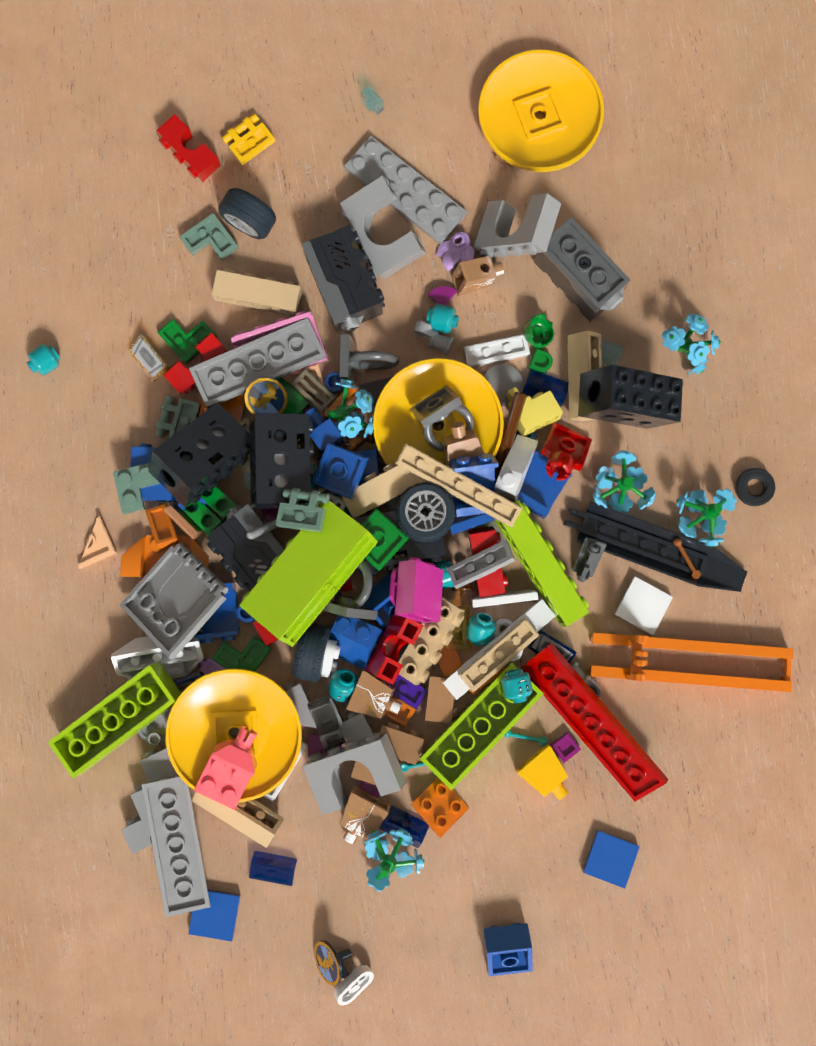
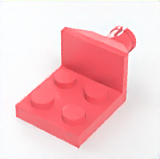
[194,726,258,810]

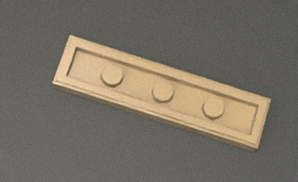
[459,618,539,692]

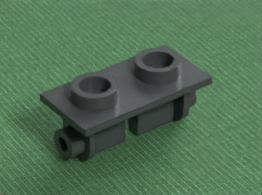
[572,537,607,582]

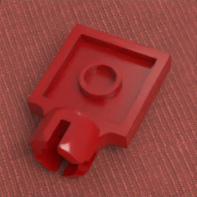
[541,422,592,480]

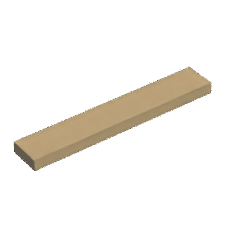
[395,443,522,527]

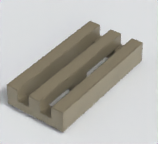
[290,369,336,414]

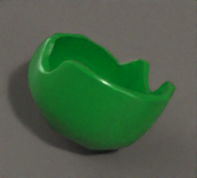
[523,314,555,348]

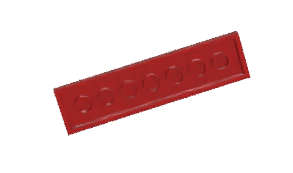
[520,643,669,802]

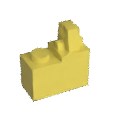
[506,387,563,437]

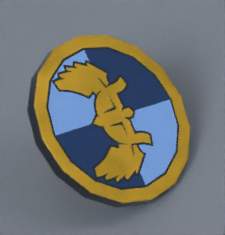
[244,377,288,414]
[314,940,352,986]

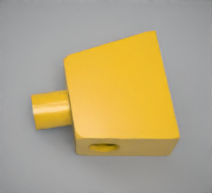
[515,744,569,800]

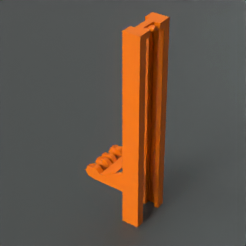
[588,633,794,692]

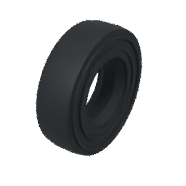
[735,468,775,506]

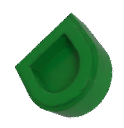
[528,348,553,373]

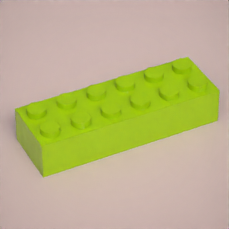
[493,500,589,627]
[48,662,181,779]
[419,662,544,791]

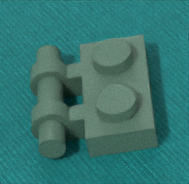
[155,395,201,439]
[275,488,329,533]

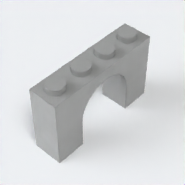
[340,176,427,279]
[473,193,561,259]
[302,733,407,815]

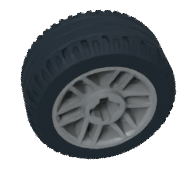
[218,188,276,239]
[396,482,455,542]
[292,623,331,682]

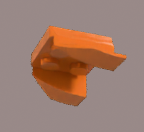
[120,535,209,578]

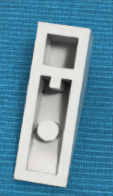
[494,435,538,501]

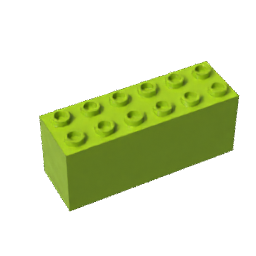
[239,500,378,647]

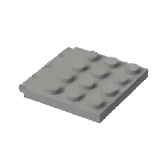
[120,543,228,660]

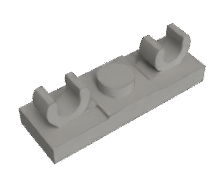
[447,540,516,589]

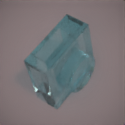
[363,86,384,115]

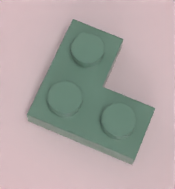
[179,213,239,260]
[113,463,160,515]

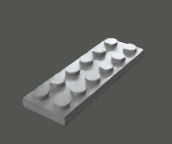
[344,136,467,245]
[189,318,326,409]
[141,775,210,917]

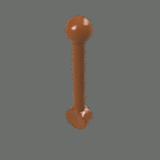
[673,538,701,579]

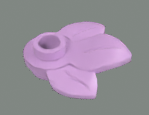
[436,232,475,271]

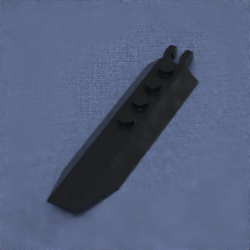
[563,501,747,592]

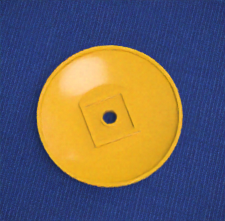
[478,50,604,172]
[373,359,504,483]
[166,668,302,802]

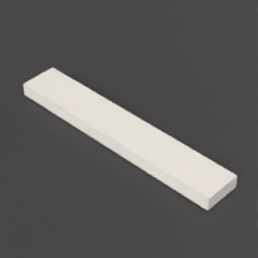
[442,599,555,700]

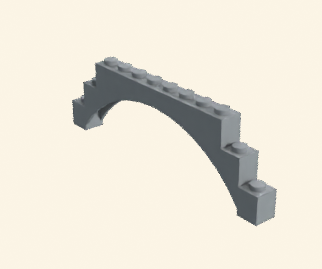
[121,682,374,854]

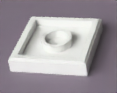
[614,577,673,635]

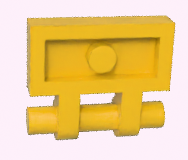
[221,113,275,165]

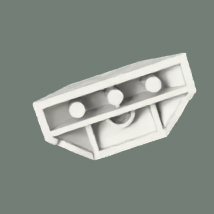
[111,636,204,679]

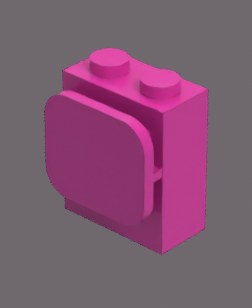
[390,557,443,623]

